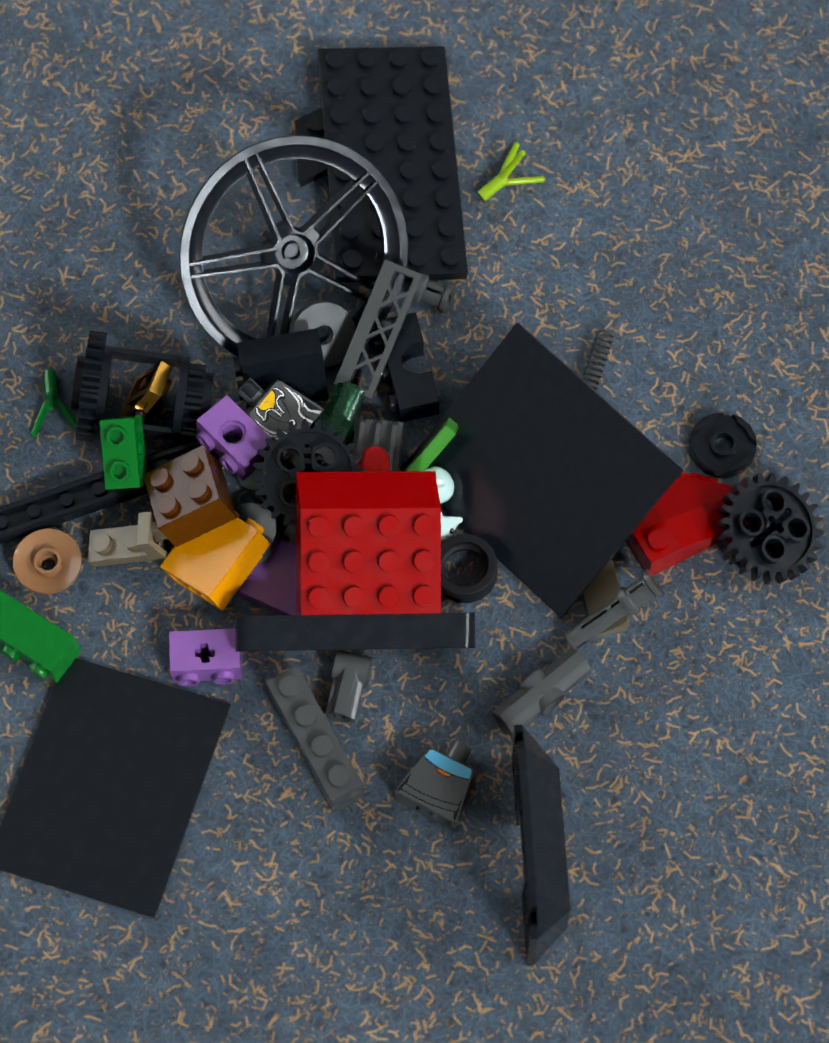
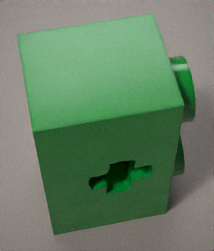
[99,415,147,490]

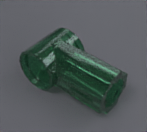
[314,381,365,446]

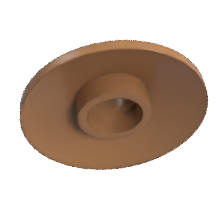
[13,529,82,594]

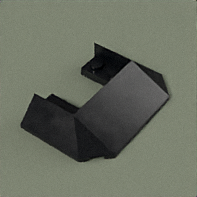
[511,725,571,966]

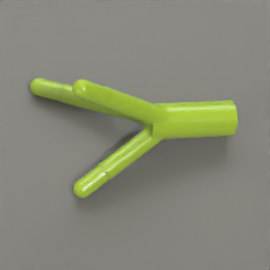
[477,142,545,202]

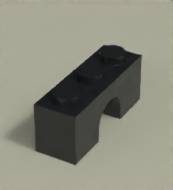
[372,312,439,422]

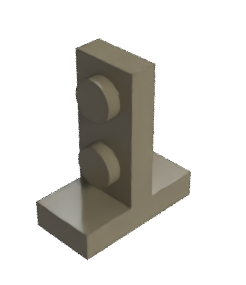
[87,511,174,567]

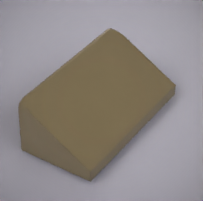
[582,560,630,638]

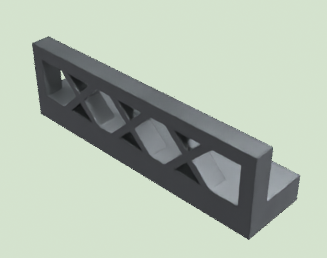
[334,260,423,400]

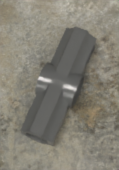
[492,647,592,737]

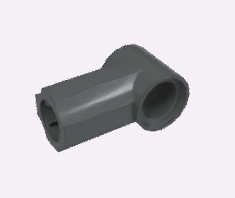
[325,650,373,724]

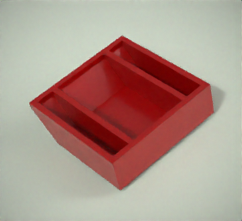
[296,471,441,615]

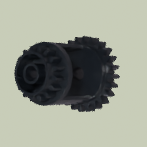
[71,330,214,442]

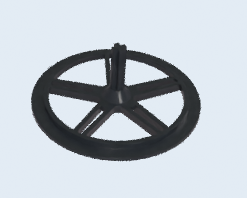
[179,135,408,356]

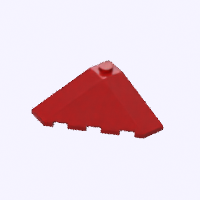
[626,472,751,575]

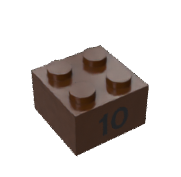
[143,445,237,547]

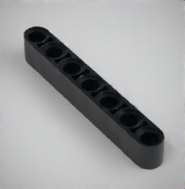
[235,613,476,652]

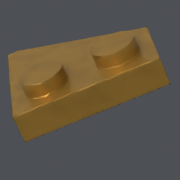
[120,361,173,417]

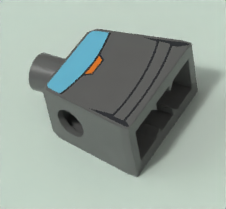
[395,740,474,832]

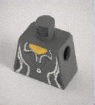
[237,378,324,459]

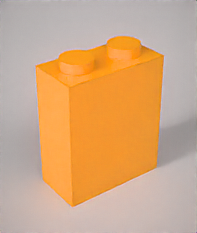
[160,511,270,611]

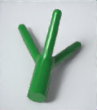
[30,369,77,438]

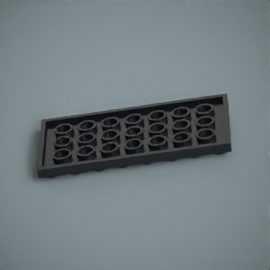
[317,46,468,283]

